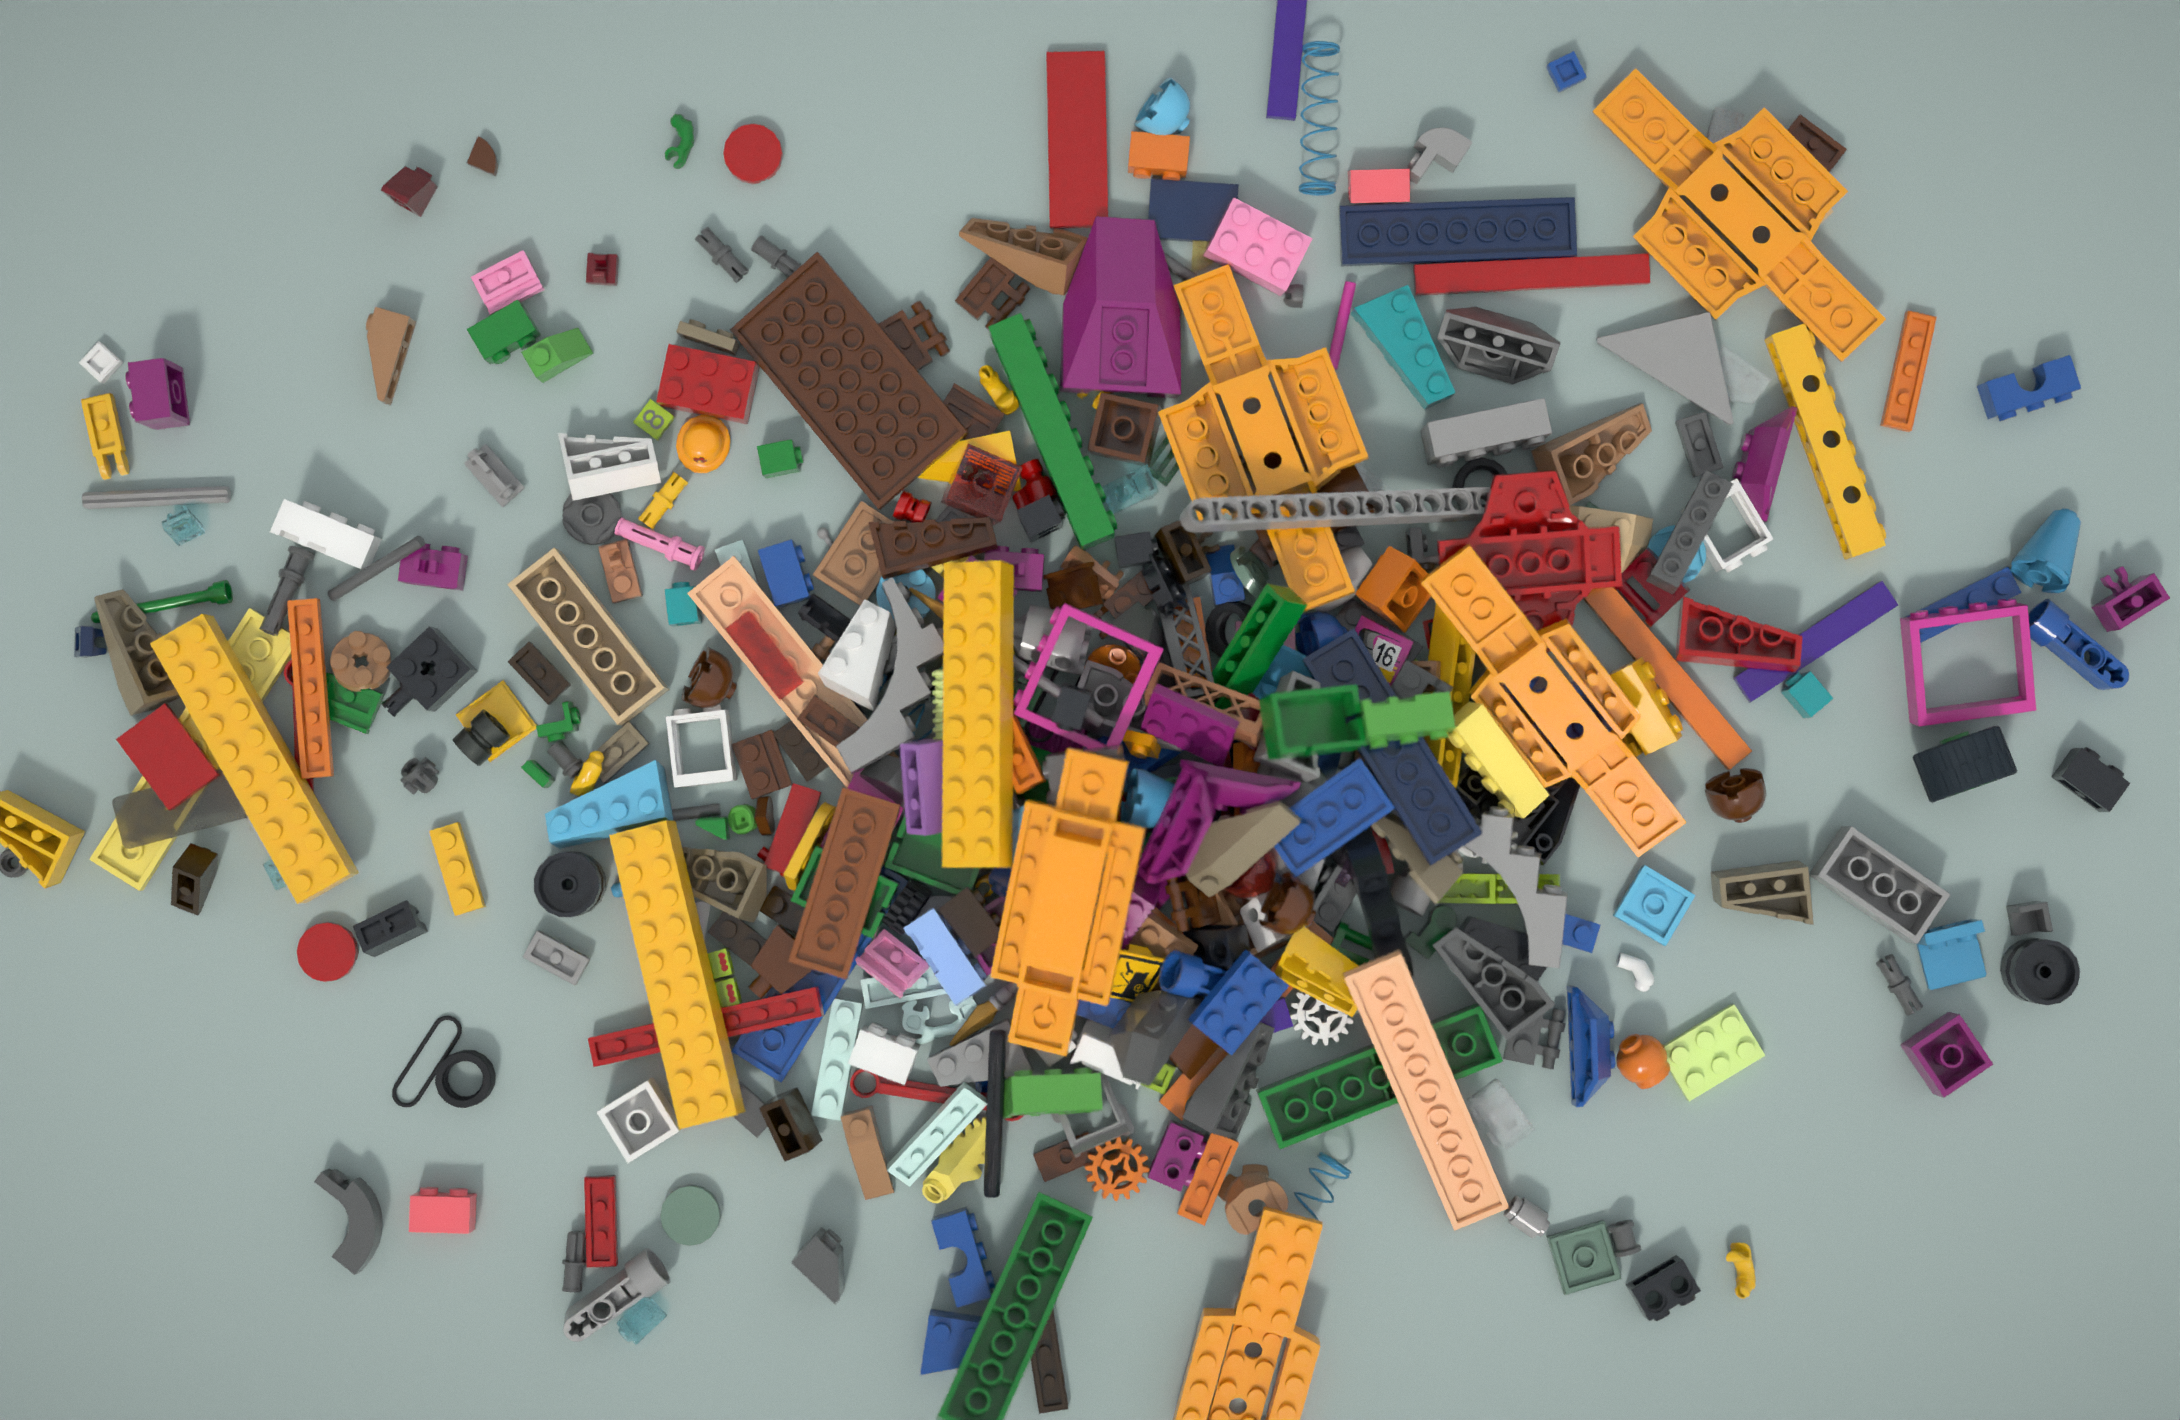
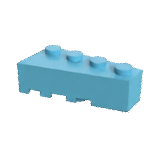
[545,760,673,849]

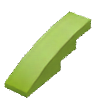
[1437,873,1560,904]

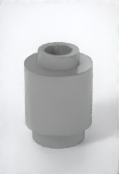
[1503,1196,1550,1238]

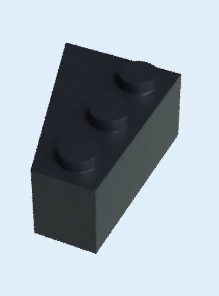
[1459,916,1563,981]

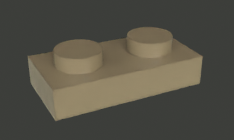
[676,319,739,356]
[585,721,650,783]

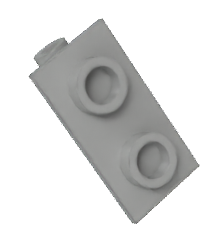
[464,444,525,507]

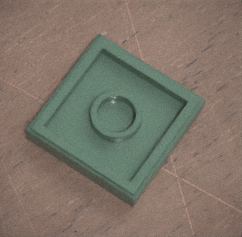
[1546,1220,1622,1295]

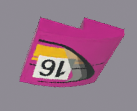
[1355,615,1414,686]

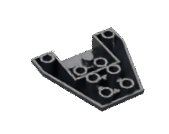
[1455,747,1580,865]

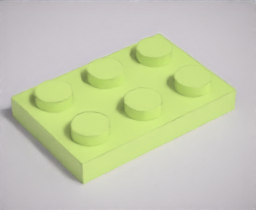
[1663,1004,1765,1102]

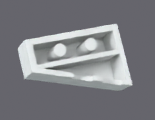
[558,433,661,501]
[270,499,382,570]
[818,599,896,711]

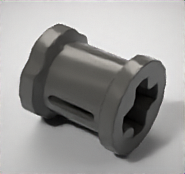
[1607,1220,1641,1257]

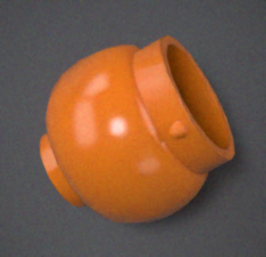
[1616,1034,1670,1089]

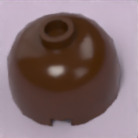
[682,647,737,708]
[1704,768,1766,823]
[1259,872,1316,935]

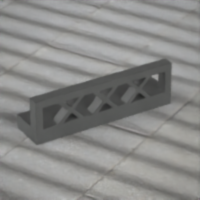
[1156,584,1214,699]

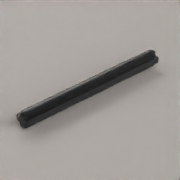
[984,1029,1006,1198]

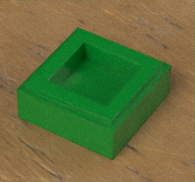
[521,760,555,788]

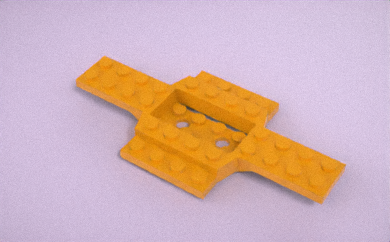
[1592,68,1886,362]
[1158,264,1368,612]

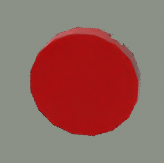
[723,124,783,184]
[297,922,359,982]

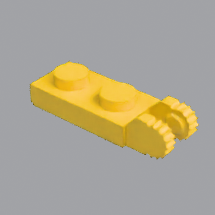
[81,393,130,480]

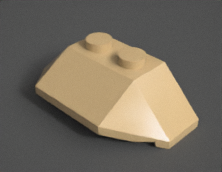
[1569,505,1653,572]

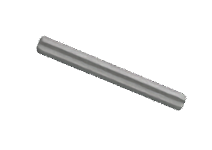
[82,486,231,509]

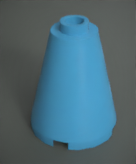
[2010,509,2081,593]
[1120,769,1175,828]

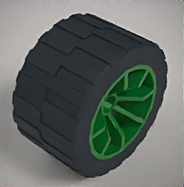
[1912,725,2017,803]

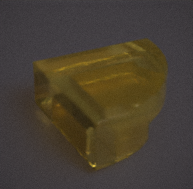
[1191,241,1214,272]

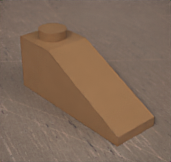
[366,307,416,406]
[841,1106,894,1200]

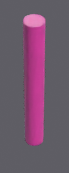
[1329,281,1356,370]

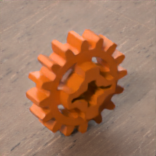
[1084,1137,1150,1201]

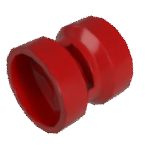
[893,490,932,523]

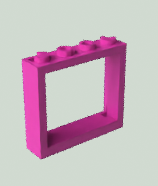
[1900,599,2036,727]
[1013,603,1164,748]

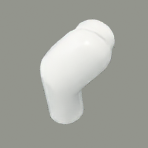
[1616,952,1654,992]

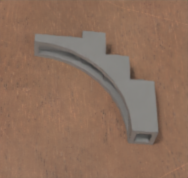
[836,577,944,774]
[1464,807,1568,968]

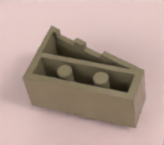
[1710,860,1814,925]

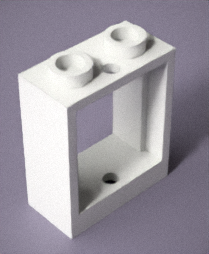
[1680,478,1773,573]
[666,705,737,788]

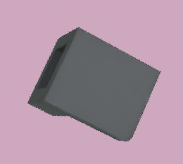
[2006,901,2053,936]

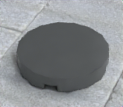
[562,493,622,545]

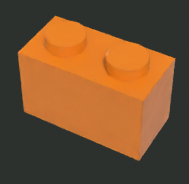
[1128,131,1190,181]

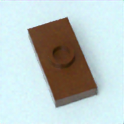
[1033,1131,1096,1182]

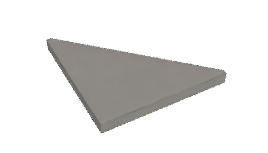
[1596,312,1734,425]

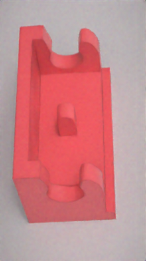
[1348,169,1410,203]

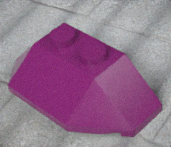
[1732,406,1798,523]
[1180,759,1301,814]
[1137,762,1215,884]

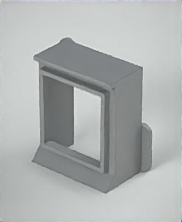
[1051,1069,1134,1158]

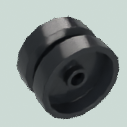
[534,852,606,917]
[2000,938,2080,1005]

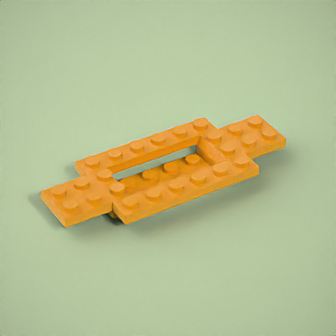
[990,748,1146,1056]

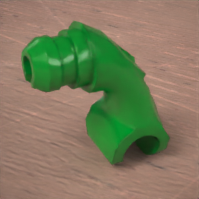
[665,114,694,169]

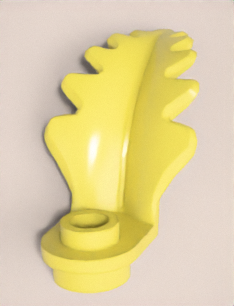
[922,1117,986,1203]

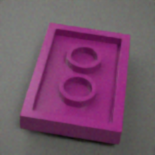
[1140,684,1240,767]

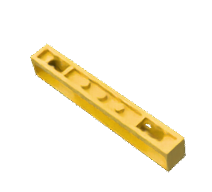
[1764,323,1886,560]

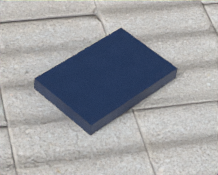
[1148,179,1239,243]

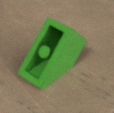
[521,328,594,383]

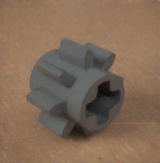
[400,757,439,795]

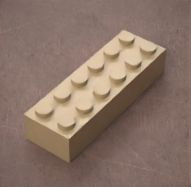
[507,548,670,726]

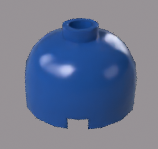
[1295,611,1347,656]

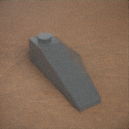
[1433,927,1555,1040]
[1182,1022,1275,1140]

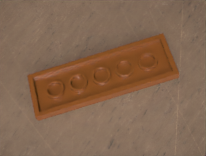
[788,787,901,979]

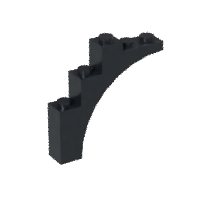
[1342,827,1414,978]

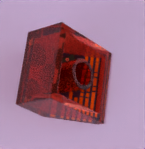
[941,444,1023,526]

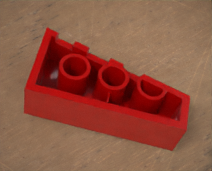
[1675,596,1803,672]

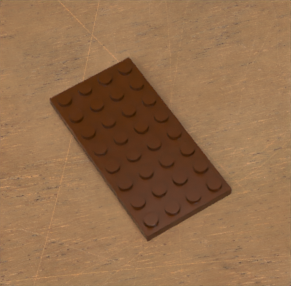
[730,252,969,510]

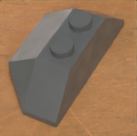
[1437,307,1561,384]
[1109,990,1205,1086]

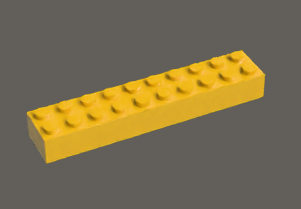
[942,560,1014,868]
[150,614,359,904]
[609,820,746,1129]

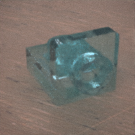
[617,1297,667,1345]

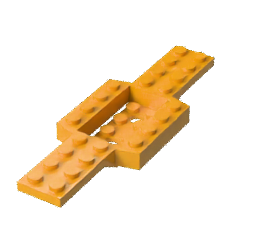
[1420,544,1687,857]
[1173,1207,1323,1420]

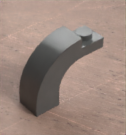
[314,1168,383,1275]

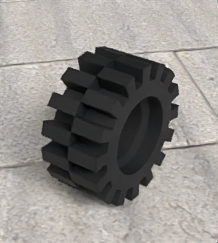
[882,878,932,936]

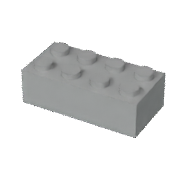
[1420,398,1552,468]
[1809,826,1951,944]

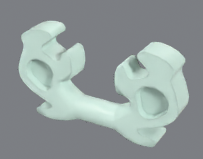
[902,996,978,1044]

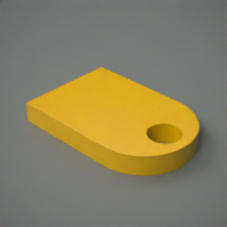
[783,802,836,891]

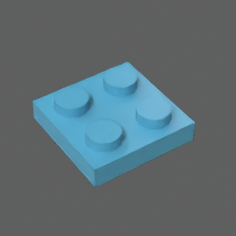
[1613,865,1696,946]

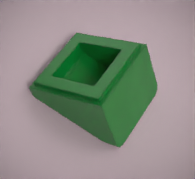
[695,816,730,840]

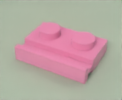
[471,250,545,315]
[855,929,929,998]

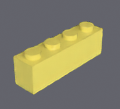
[1448,702,1549,819]

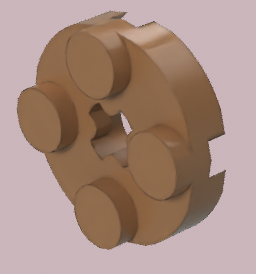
[330,631,392,691]

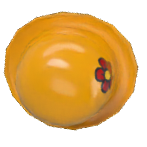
[676,415,731,473]

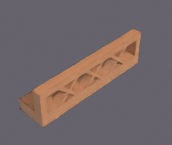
[1145,662,1263,747]

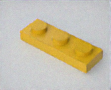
[429,822,486,916]

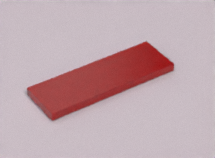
[1046,51,1108,228]

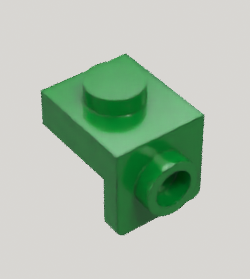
[536,701,581,742]

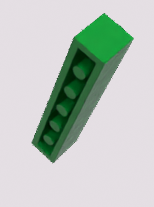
[1205,583,1308,710]

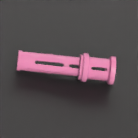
[614,517,705,571]

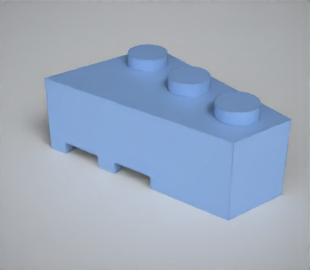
[903,908,987,1006]

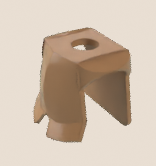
[1218,1164,1288,1235]

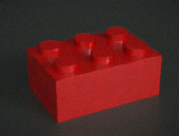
[656,344,760,424]

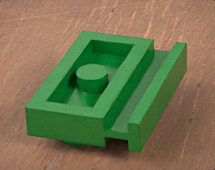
[326,672,385,734]

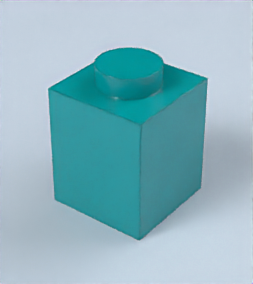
[664,582,702,627]
[1781,671,1834,719]

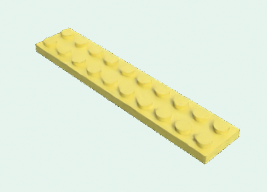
[89,608,291,891]

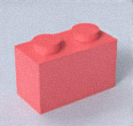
[409,1187,477,1234]

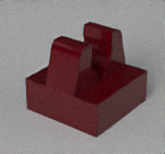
[586,253,619,286]

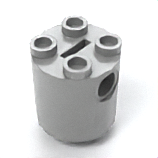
[1013,604,1093,676]

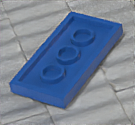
[1274,758,1396,877]

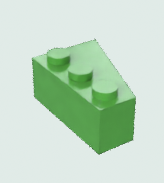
[1357,692,1456,749]
[1003,1068,1103,1119]

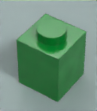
[757,439,804,479]

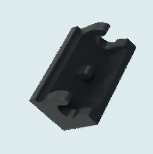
[353,900,428,957]

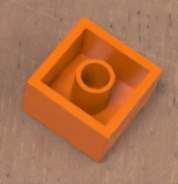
[1355,545,1431,633]

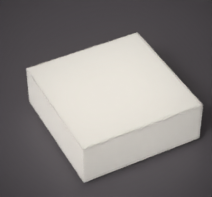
[79,341,124,384]

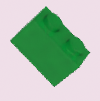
[467,300,541,364]

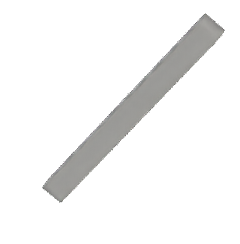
[1180,487,1490,532]

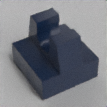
[74,626,106,658]

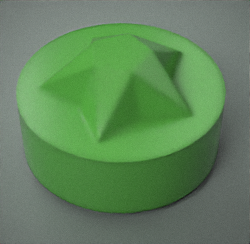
[728,804,757,834]

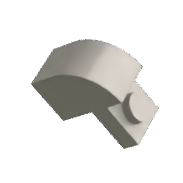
[1407,128,1473,184]

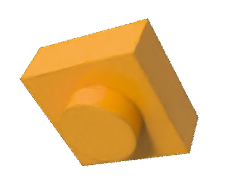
[1123,730,1161,759]

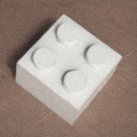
[848,1023,920,1085]
[597,1077,682,1163]

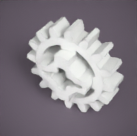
[1290,992,1354,1046]

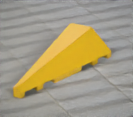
[918,430,1021,492]

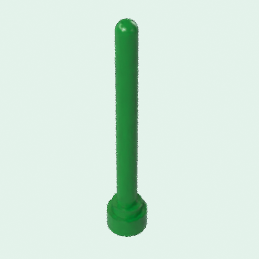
[91,580,233,623]

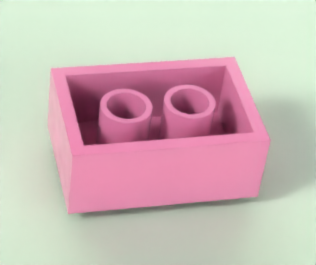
[1203,198,1313,296]

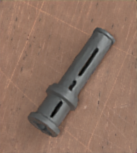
[259,546,315,636]

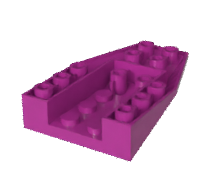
[1059,216,1181,398]

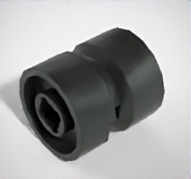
[452,710,510,766]

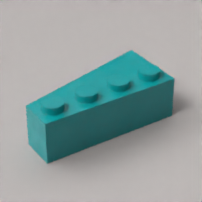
[1351,285,1456,410]

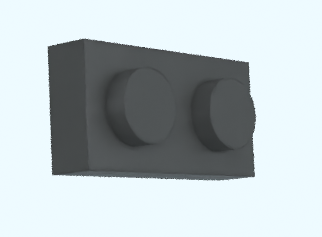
[1675,412,1724,478]

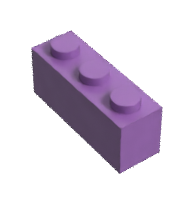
[900,738,943,836]

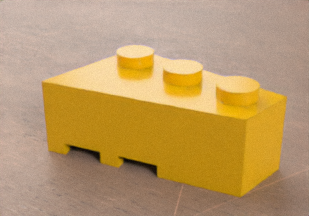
[1609,657,1683,756]
[0,790,85,889]
[1274,927,1359,1017]

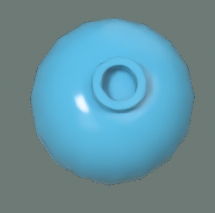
[1134,77,1190,135]

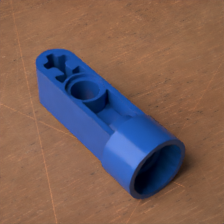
[2028,599,2129,690]
[1159,950,1227,998]

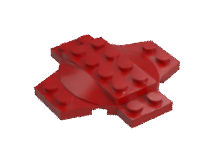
[1437,470,1622,652]

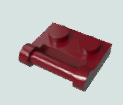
[1613,548,1690,627]

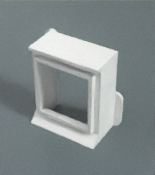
[1070,1019,1141,1090]

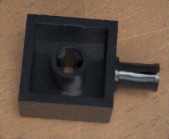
[381,626,478,717]

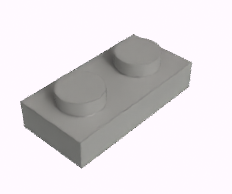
[523,931,591,986]

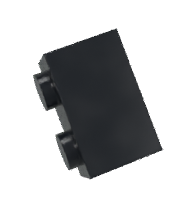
[2051,747,2130,812]

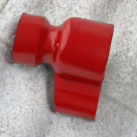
[1012,459,1058,510]

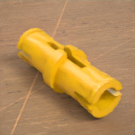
[638,471,688,529]

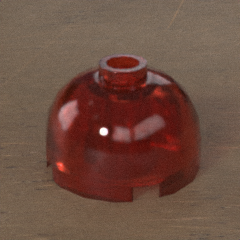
[1224,850,1277,899]

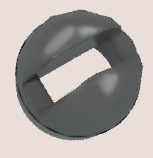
[1283,284,1303,308]

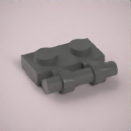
[1503,1009,1566,1069]

